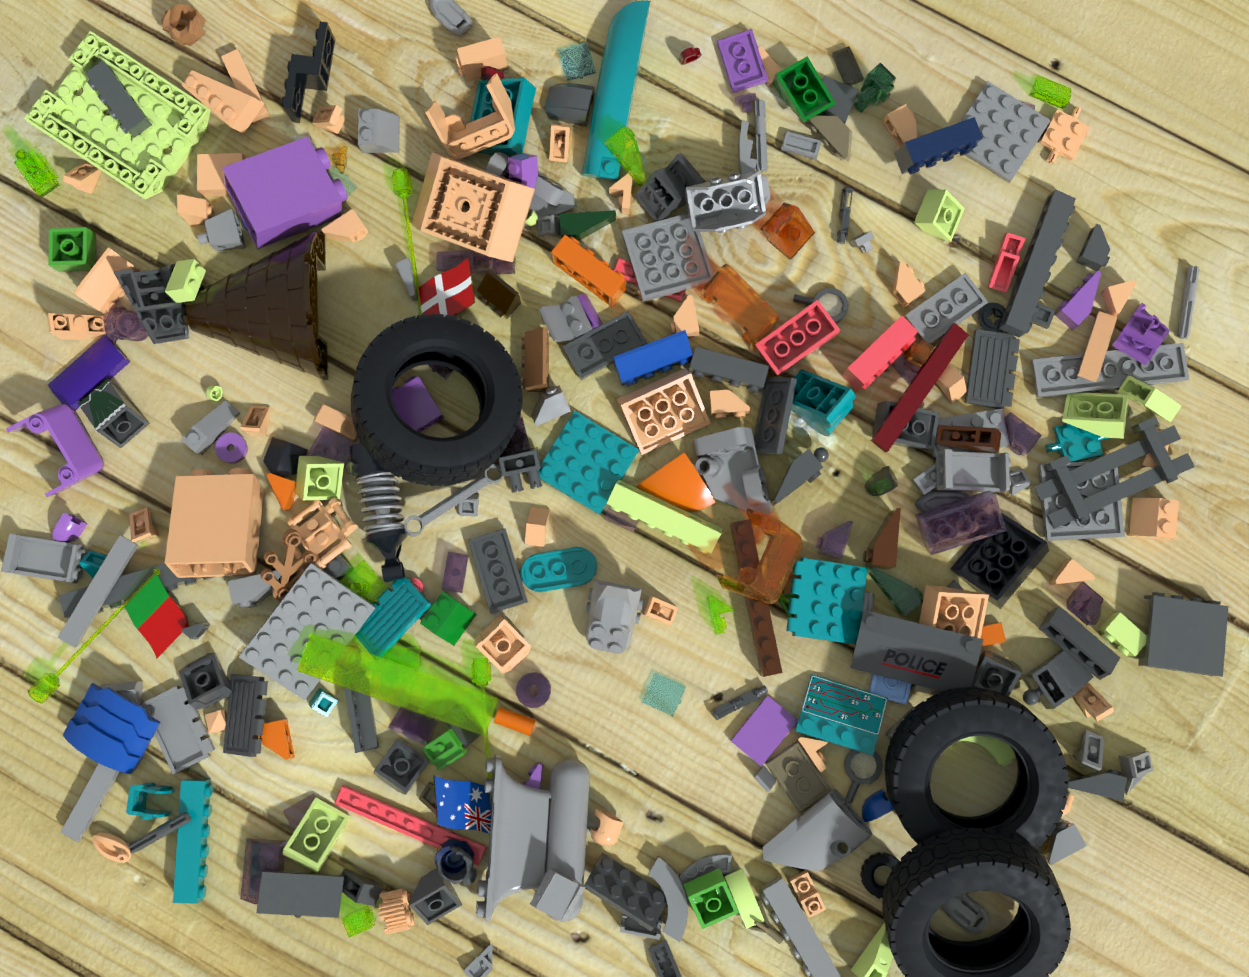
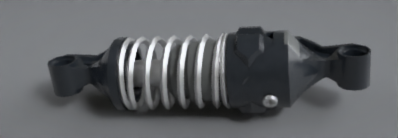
[349,437,408,582]

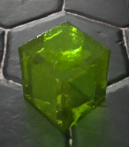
[342,905,376,938]

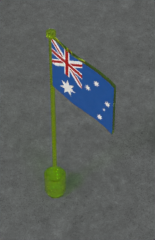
[433,658,492,837]

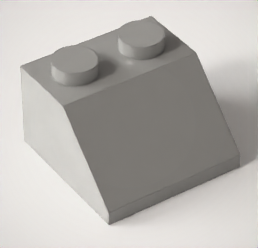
[358,109,400,153]

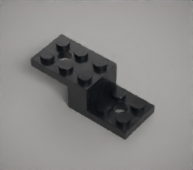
[281,21,336,123]

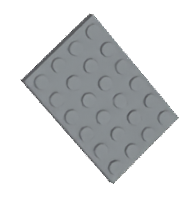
[239,562,376,700]

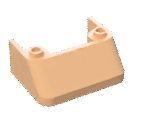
[425,74,515,160]

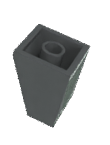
[78,379,150,448]

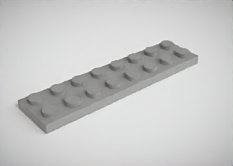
[1031,343,1189,398]

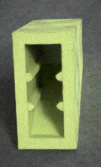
[1118,375,1181,422]

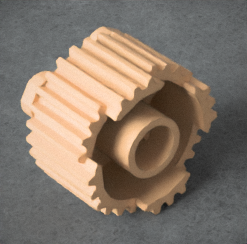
[379,888,415,935]

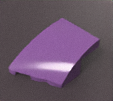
[1112,303,1170,365]

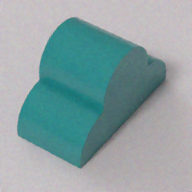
[791,369,856,437]

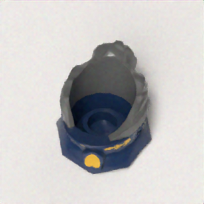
[435,839,477,885]

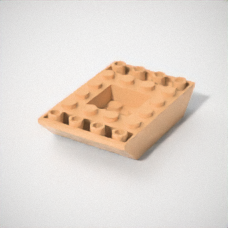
[411,152,535,262]

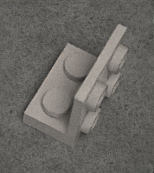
[539,296,592,342]

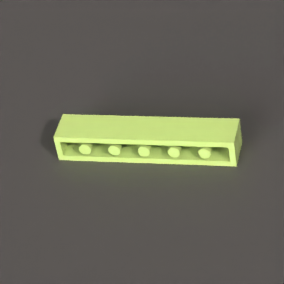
[607,480,723,554]

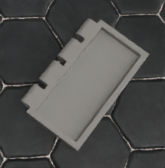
[141,686,215,775]

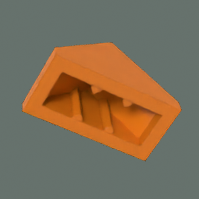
[266,473,296,511]

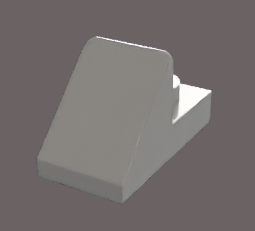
[1074,730,1104,771]

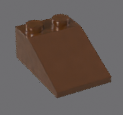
[863,508,901,569]

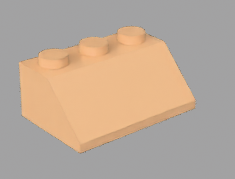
[73,247,140,315]

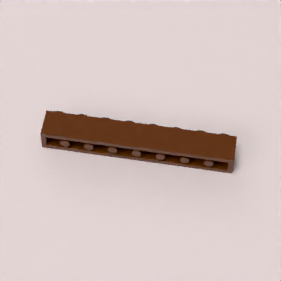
[730,519,783,677]

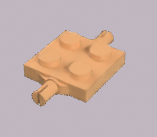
[1039,106,1090,164]

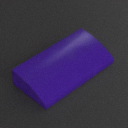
[48,334,131,411]

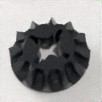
[978,303,1006,332]

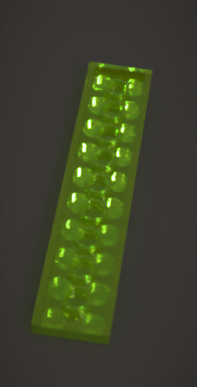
[297,633,498,736]

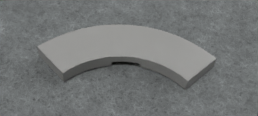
[667,853,732,908]
[648,856,688,942]

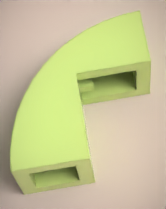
[724,869,764,929]

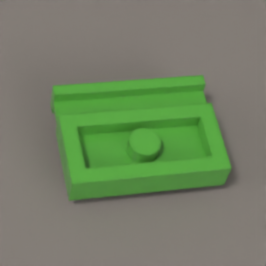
[422,728,468,772]

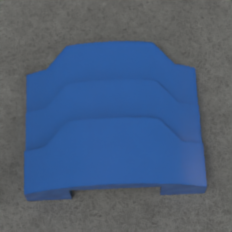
[63,683,160,774]

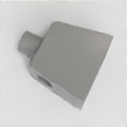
[197,209,246,251]

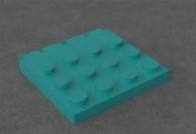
[786,558,867,645]

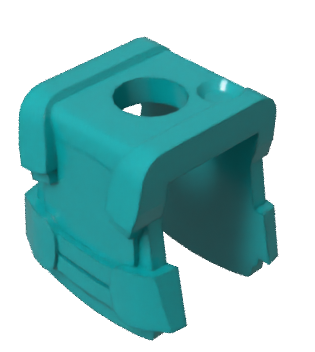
[126,783,175,820]

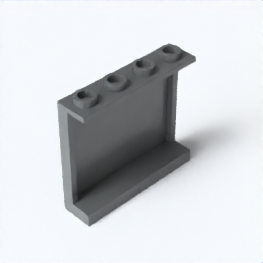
[1138,592,1229,677]

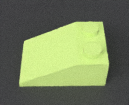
[1062,393,1128,439]
[283,798,350,874]

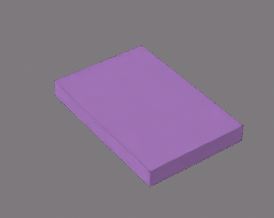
[717,29,768,93]
[730,695,798,766]

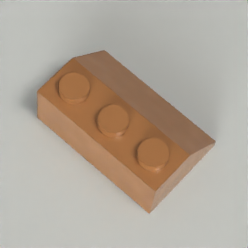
[521,327,549,392]

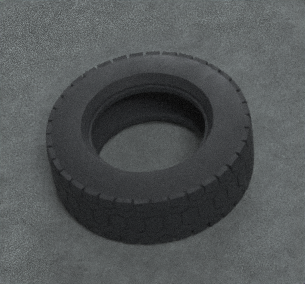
[351,314,523,486]
[885,687,1069,849]
[882,828,1071,977]

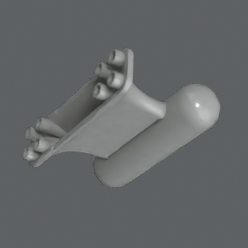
[476,754,590,922]

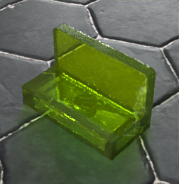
[1029,76,1072,110]

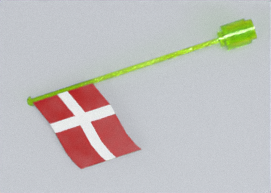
[392,168,475,317]

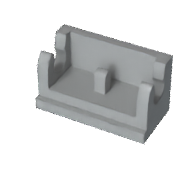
[620,914,663,940]

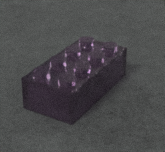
[915,490,1006,555]

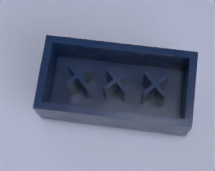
[894,117,983,175]

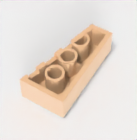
[182,70,265,134]

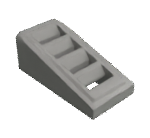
[396,258,418,301]

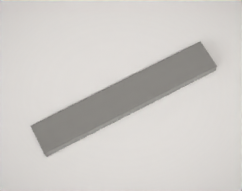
[57,535,138,647]

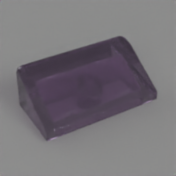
[442,552,469,593]

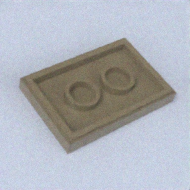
[766,741,832,813]

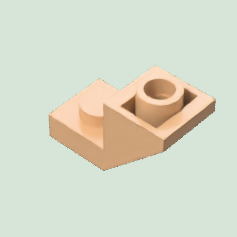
[313,404,357,440]

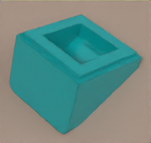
[309,688,338,717]

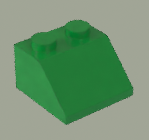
[420,591,477,646]

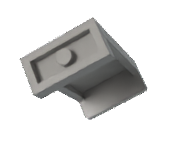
[936,449,1011,493]
[1,534,86,583]

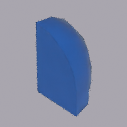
[862,789,894,822]

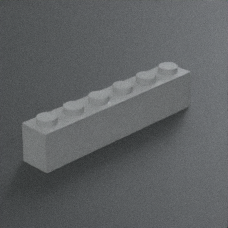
[760,875,841,977]

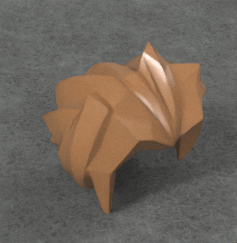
[161,4,206,46]

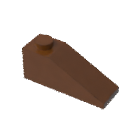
[936,425,1001,452]

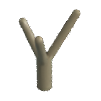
[744,899,784,944]

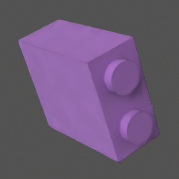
[392,376,445,433]

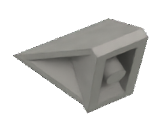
[1118,751,1153,795]

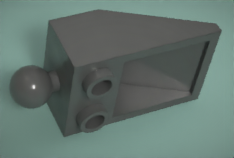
[771,447,829,507]
[1023,649,1093,709]

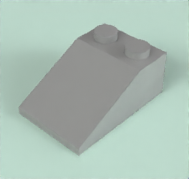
[228,570,296,608]

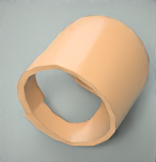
[591,809,624,846]

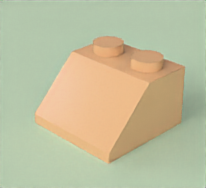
[1128,498,1179,541]

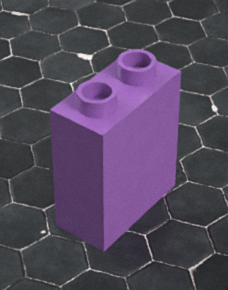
[222,136,348,249]

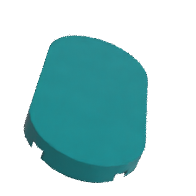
[520,547,597,592]

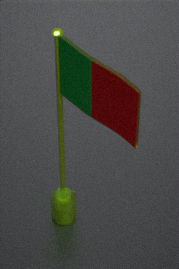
[28,568,189,703]

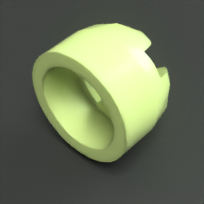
[525,209,538,226]
[205,385,223,401]

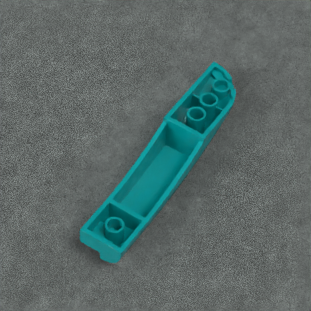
[582,0,650,182]

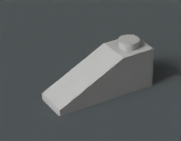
[181,400,240,455]

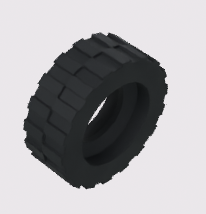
[860,852,899,899]

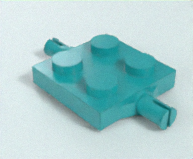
[1045,424,1111,463]

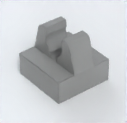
[849,231,874,253]

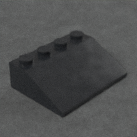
[951,511,1049,609]

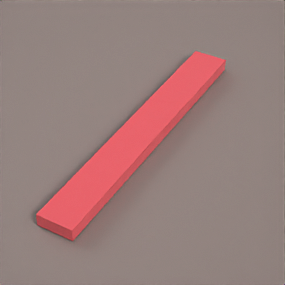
[334,785,487,866]

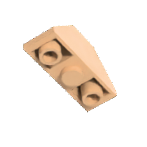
[47,313,108,340]

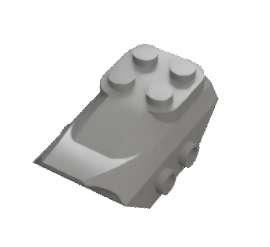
[685,170,771,233]
[585,579,644,654]

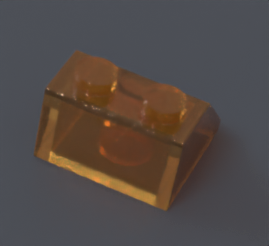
[760,202,815,260]

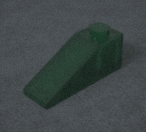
[867,567,923,616]

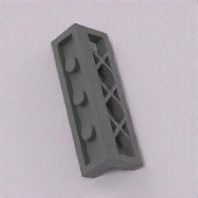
[342,670,379,753]

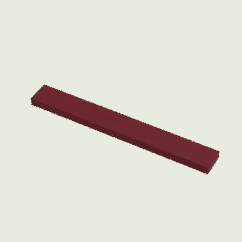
[870,323,969,453]

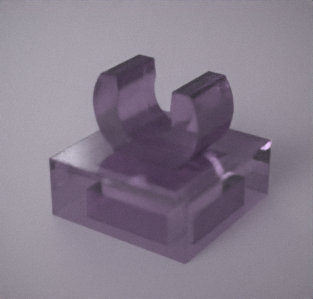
[735,93,756,113]

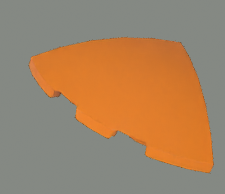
[636,452,716,511]

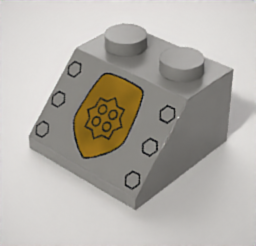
[1038,819,1086,865]

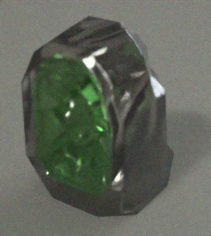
[864,466,898,496]

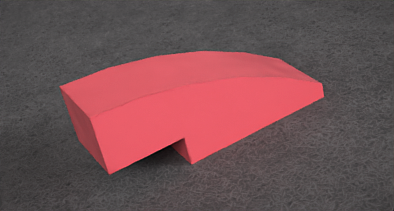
[988,233,1026,293]

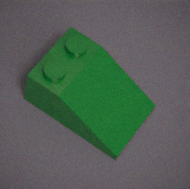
[773,56,836,123]

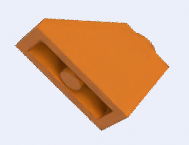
[258,719,295,760]

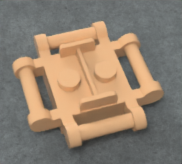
[282,498,357,569]

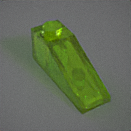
[604,126,647,187]

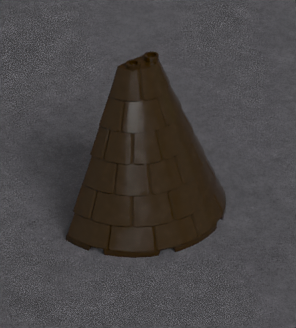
[184,231,328,380]

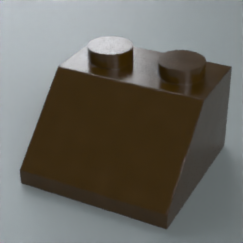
[477,269,521,319]

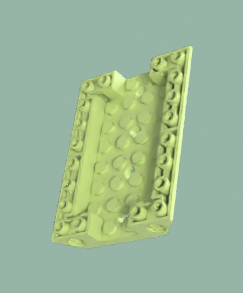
[24,31,211,200]

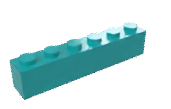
[173,779,213,904]

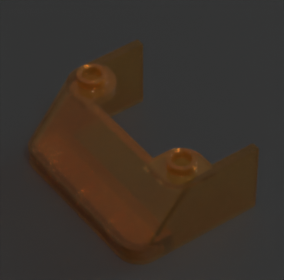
[700,264,779,351]
[716,508,803,604]

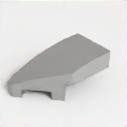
[463,944,493,977]

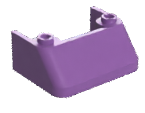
[6,404,104,497]

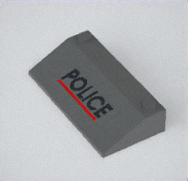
[850,610,983,691]

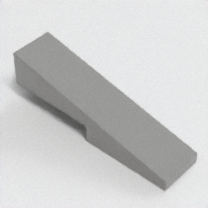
[60,763,121,842]

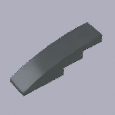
[648,940,682,977]

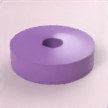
[215,432,248,464]

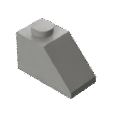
[531,385,571,426]

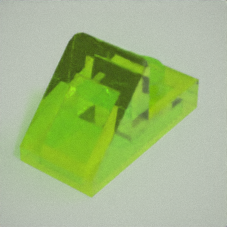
[707,596,735,635]

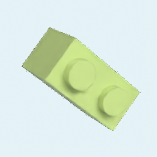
[165,259,206,303]
[1099,612,1147,657]

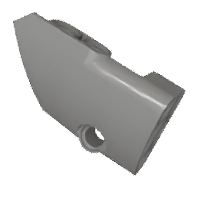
[485,152,575,227]
[693,427,772,520]
[763,789,872,871]

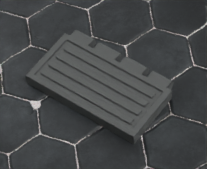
[965,329,1020,409]
[223,674,268,757]

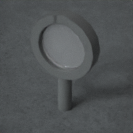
[793,288,848,323]
[844,749,883,803]

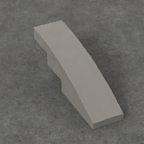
[738,120,757,175]

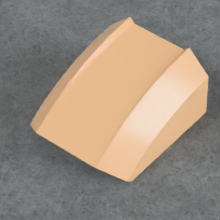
[473,615,531,673]

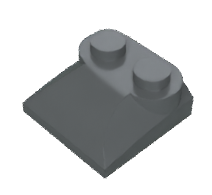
[373,739,429,795]

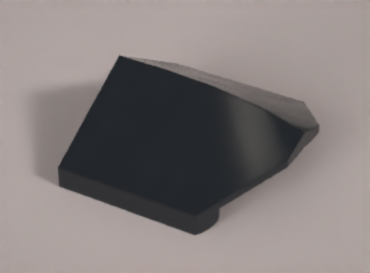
[263,437,309,477]

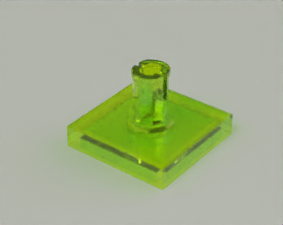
[340,560,388,604]

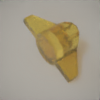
[331,146,348,174]

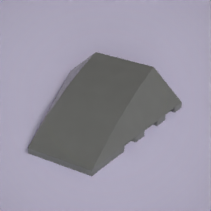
[114,264,189,344]

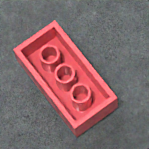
[755,300,840,378]
[842,316,918,392]

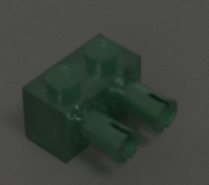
[854,62,896,113]

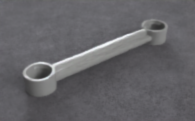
[403,464,503,537]

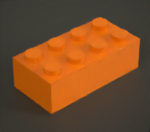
[551,235,626,307]

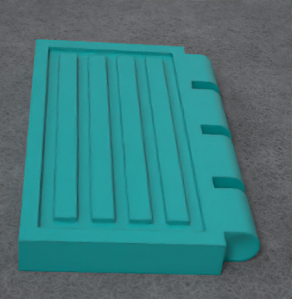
[355,577,432,661]

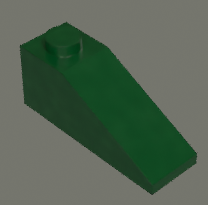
[559,210,616,240]

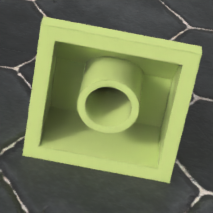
[914,189,965,242]
[295,456,344,501]

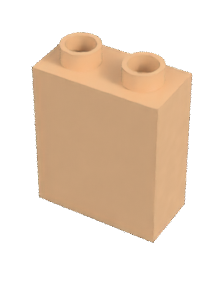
[165,468,264,578]

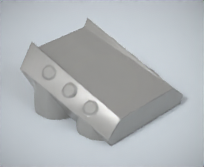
[530,869,586,922]

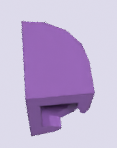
[52,513,87,543]

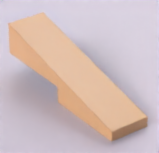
[221,49,270,123]

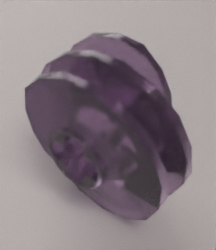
[516,672,551,708]

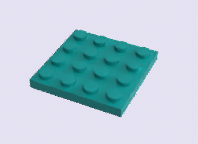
[538,411,639,515]

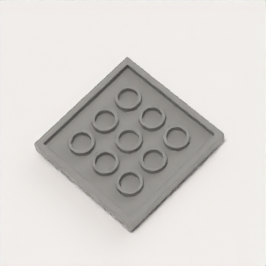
[961,81,1051,183]
[622,213,715,302]
[1038,462,1125,541]

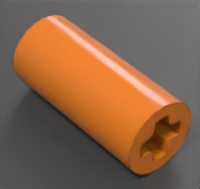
[494,706,536,736]

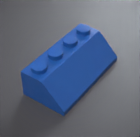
[613,330,693,387]

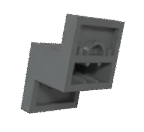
[634,153,705,222]

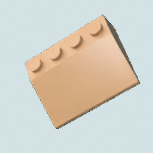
[617,368,711,455]
[919,585,989,638]

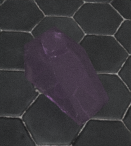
[1004,412,1042,456]
[816,521,853,560]

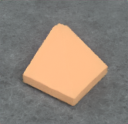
[205,710,226,734]

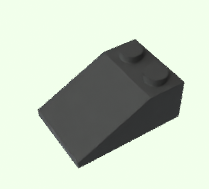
[872,401,940,450]

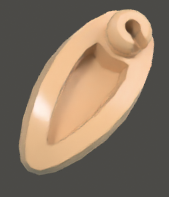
[92,832,131,863]

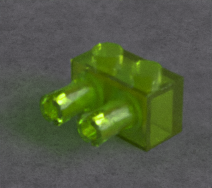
[14,149,61,198]

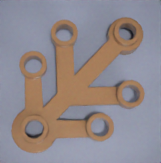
[260,529,316,601]

